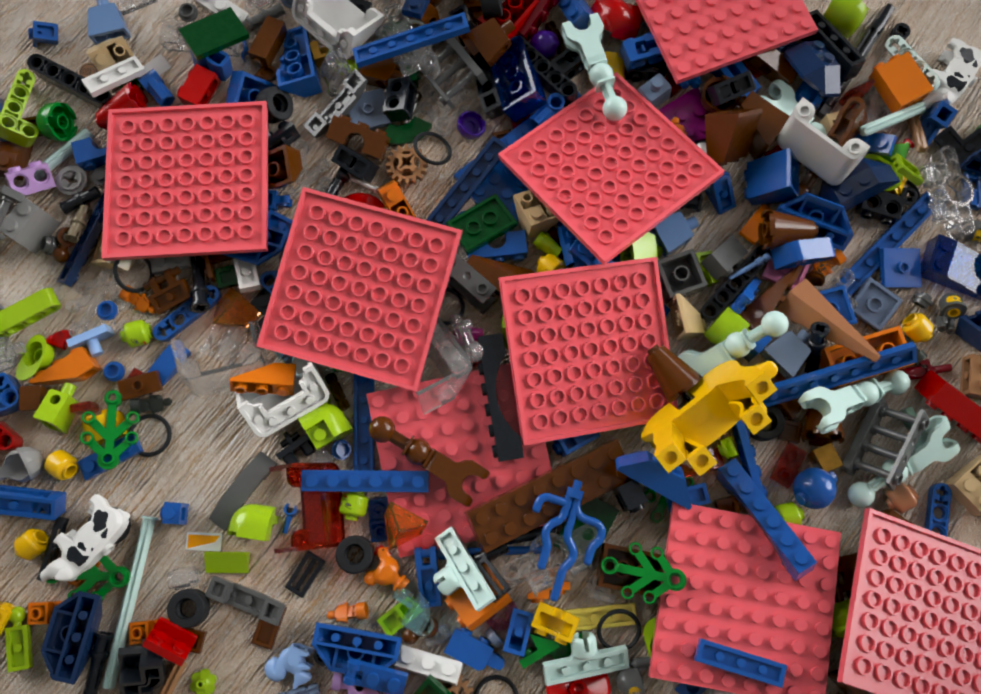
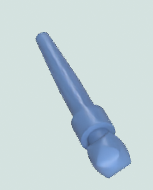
[728,253,771,280]

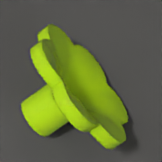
[190,669,217,694]

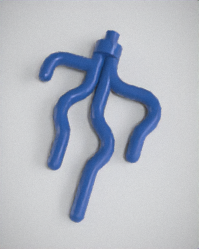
[532,479,606,602]

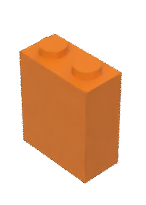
[868,52,934,113]
[445,563,513,632]

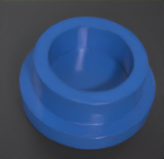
[97,301,118,321]
[104,362,125,382]
[331,440,351,460]

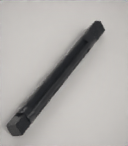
[815,3,895,120]

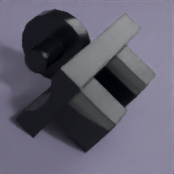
[268,120,301,151]
[276,431,316,468]

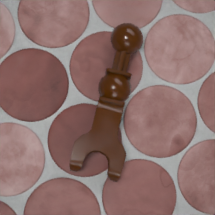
[799,97,868,196]
[369,416,490,507]

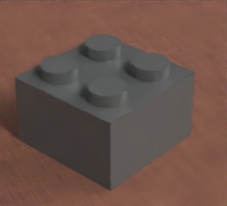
[658,249,708,304]

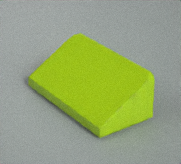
[204,551,250,573]

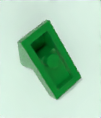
[518,632,561,669]

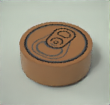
[79,63,99,78]

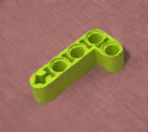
[0,69,39,147]
[0,288,61,341]

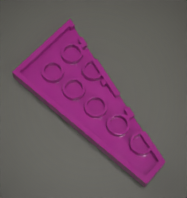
[659,88,708,143]

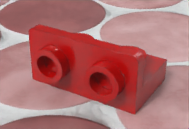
[142,617,198,666]

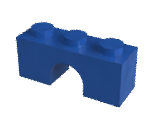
[71,137,107,171]
[468,230,528,263]

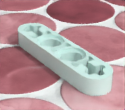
[885,35,940,92]

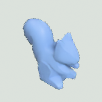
[264,643,314,689]

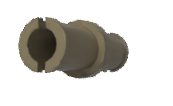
[65,205,92,243]

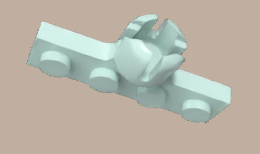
[433,526,496,612]
[542,631,630,686]

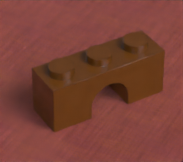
[325,114,391,161]

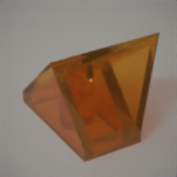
[212,288,261,328]
[384,502,428,551]

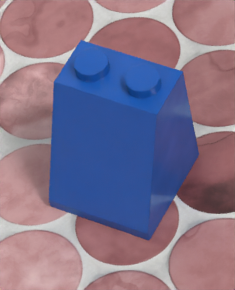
[744,148,799,206]

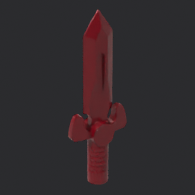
[899,359,952,380]

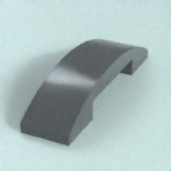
[303,68,368,138]
[209,452,277,531]
[205,576,286,626]

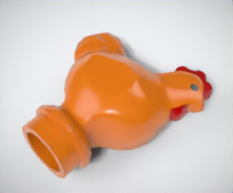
[364,545,410,594]

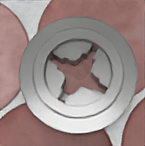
[56,165,88,196]

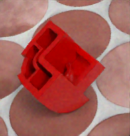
[591,0,641,41]

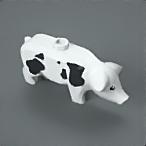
[921,38,981,109]
[40,494,130,582]

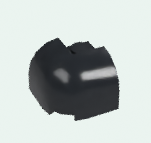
[118,639,166,694]

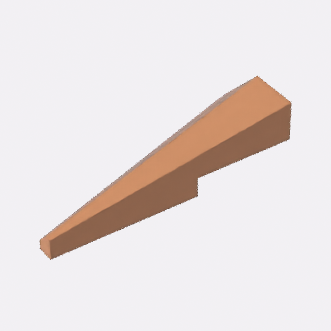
[776,278,881,363]

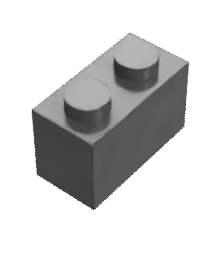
[701,234,748,280]

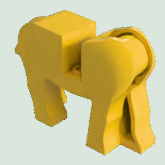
[641,360,778,477]

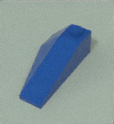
[276,26,323,98]
[226,71,277,103]

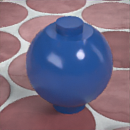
[793,467,838,509]

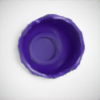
[530,30,560,59]
[457,111,486,140]

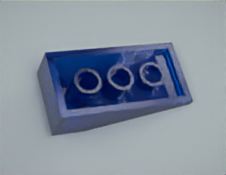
[491,35,547,122]
[921,234,981,300]

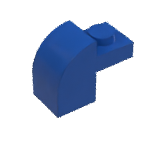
[910,101,958,146]

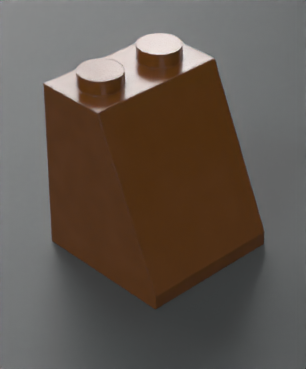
[735,91,789,160]
[705,108,762,166]

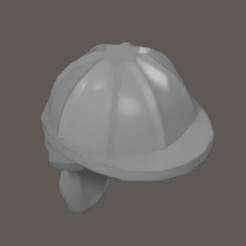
[0,447,44,482]

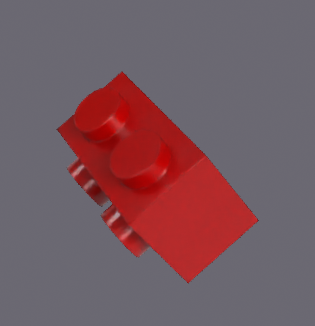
[177,64,221,105]

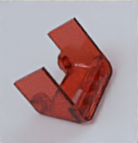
[269,463,345,554]

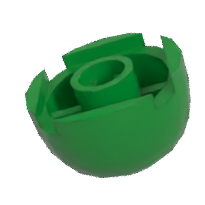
[36,102,78,142]

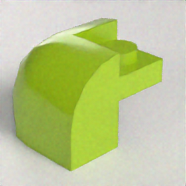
[823,0,869,39]
[704,306,750,345]
[298,403,354,451]
[227,504,279,541]

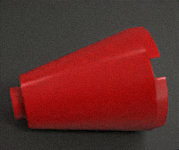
[95,82,148,130]

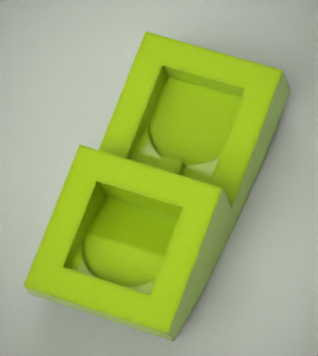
[376,594,423,635]

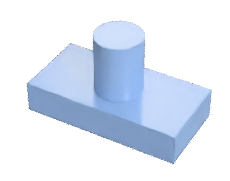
[66,324,115,357]

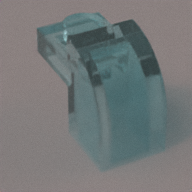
[392,588,430,636]

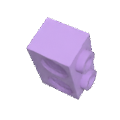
[4,160,56,195]

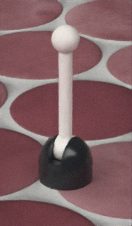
[335,167,379,194]

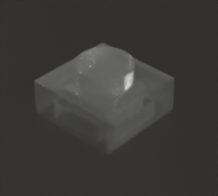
[310,451,334,466]

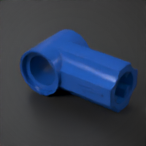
[138,68,175,107]
[529,93,565,128]

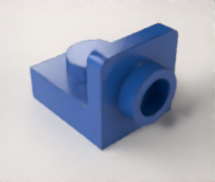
[28,21,58,47]

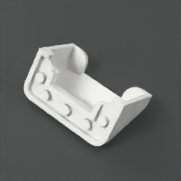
[291,0,384,60]
[777,97,870,185]
[235,357,329,437]

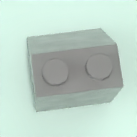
[0,197,61,254]

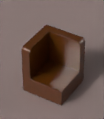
[19,385,50,411]

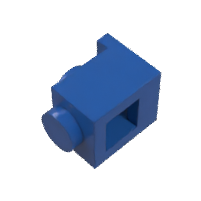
[160,502,189,525]

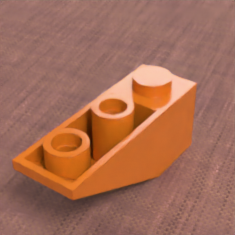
[376,180,416,217]
[28,346,102,386]
[229,363,296,396]

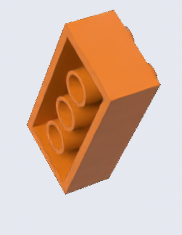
[820,325,915,390]

